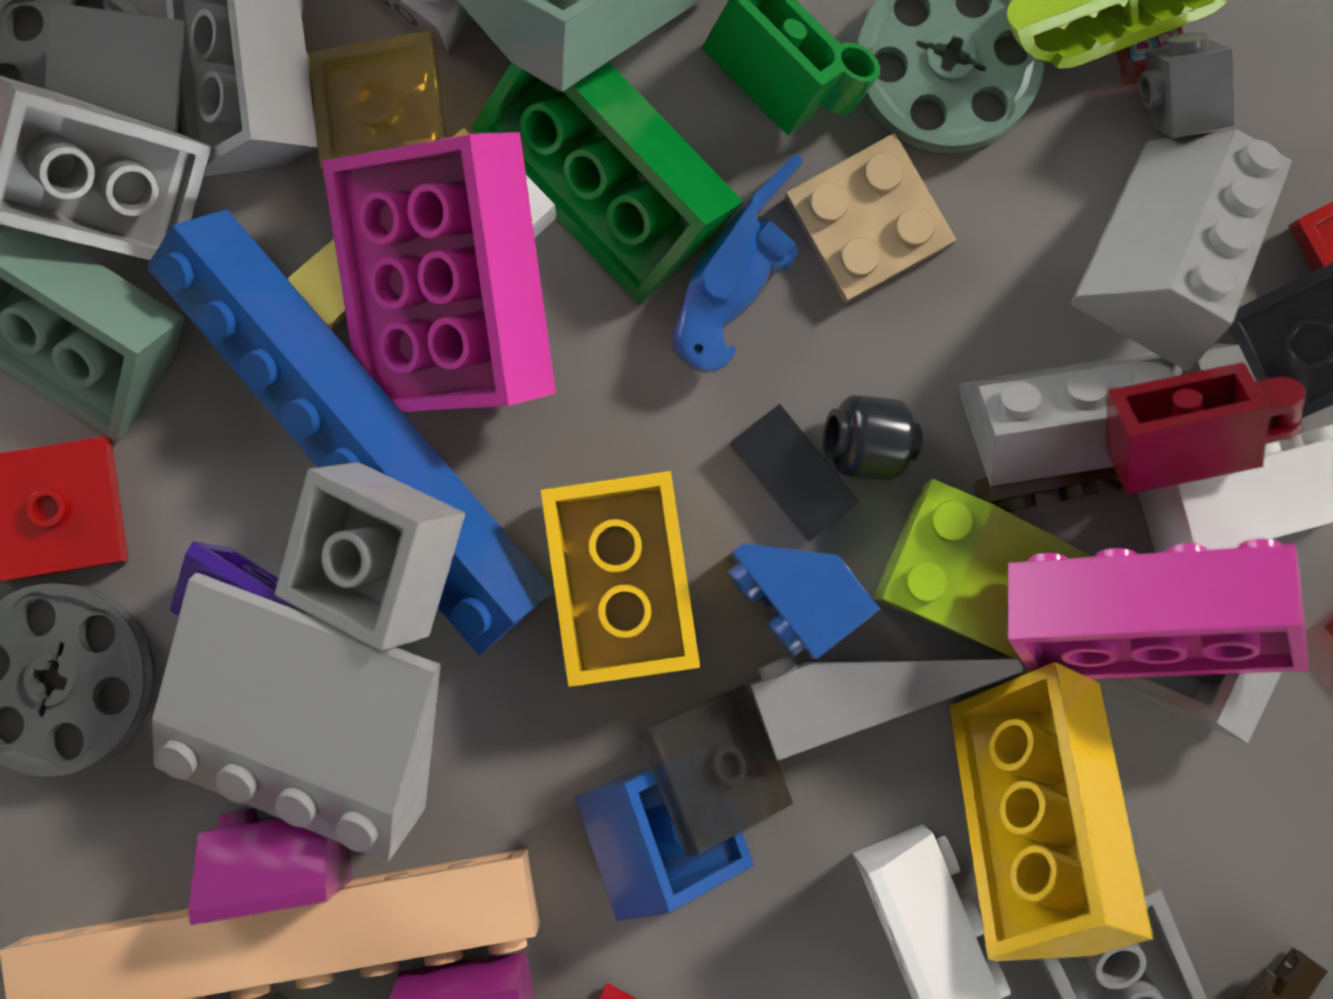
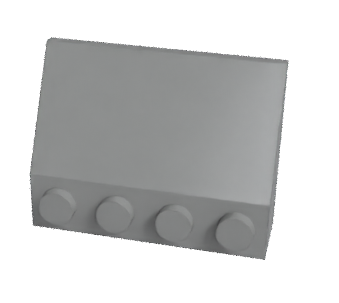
[152,572,440,862]

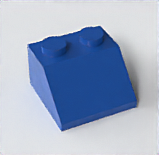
[574,744,754,921]

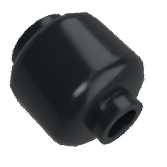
[823,395,923,481]

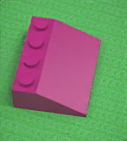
[322,132,556,412]

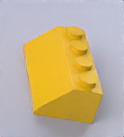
[949,662,1153,961]

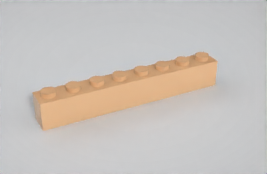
[0,848,540,999]

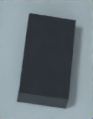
[730,403,859,542]

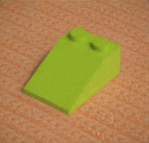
[873,479,1093,665]

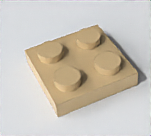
[784,133,957,305]

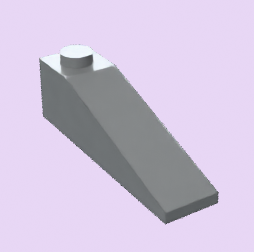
[748,655,1024,760]

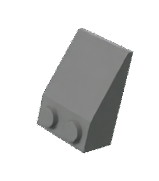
[0,76,212,260]
[1038,858,1207,999]

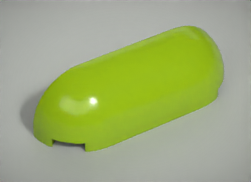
[1007,0,1228,68]

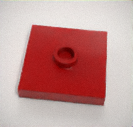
[0,436,129,582]

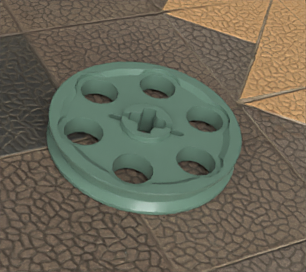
[857,0,1045,154]

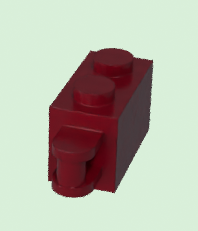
[1106,362,1306,495]

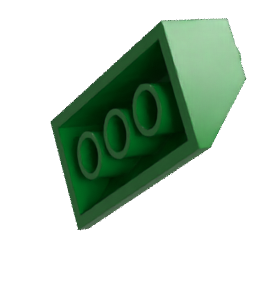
[471,61,743,306]

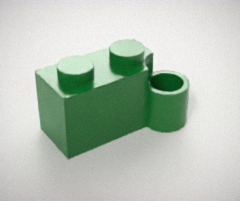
[701,0,880,136]

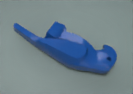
[672,154,803,373]

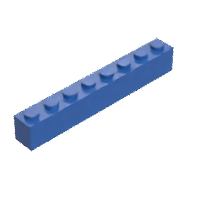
[146,209,555,656]

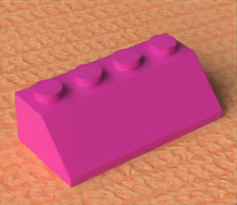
[1008,539,1309,679]

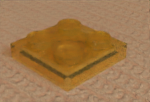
[308,30,448,172]

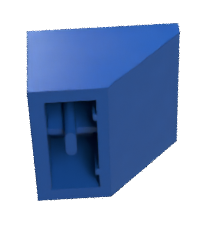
[726,543,880,659]

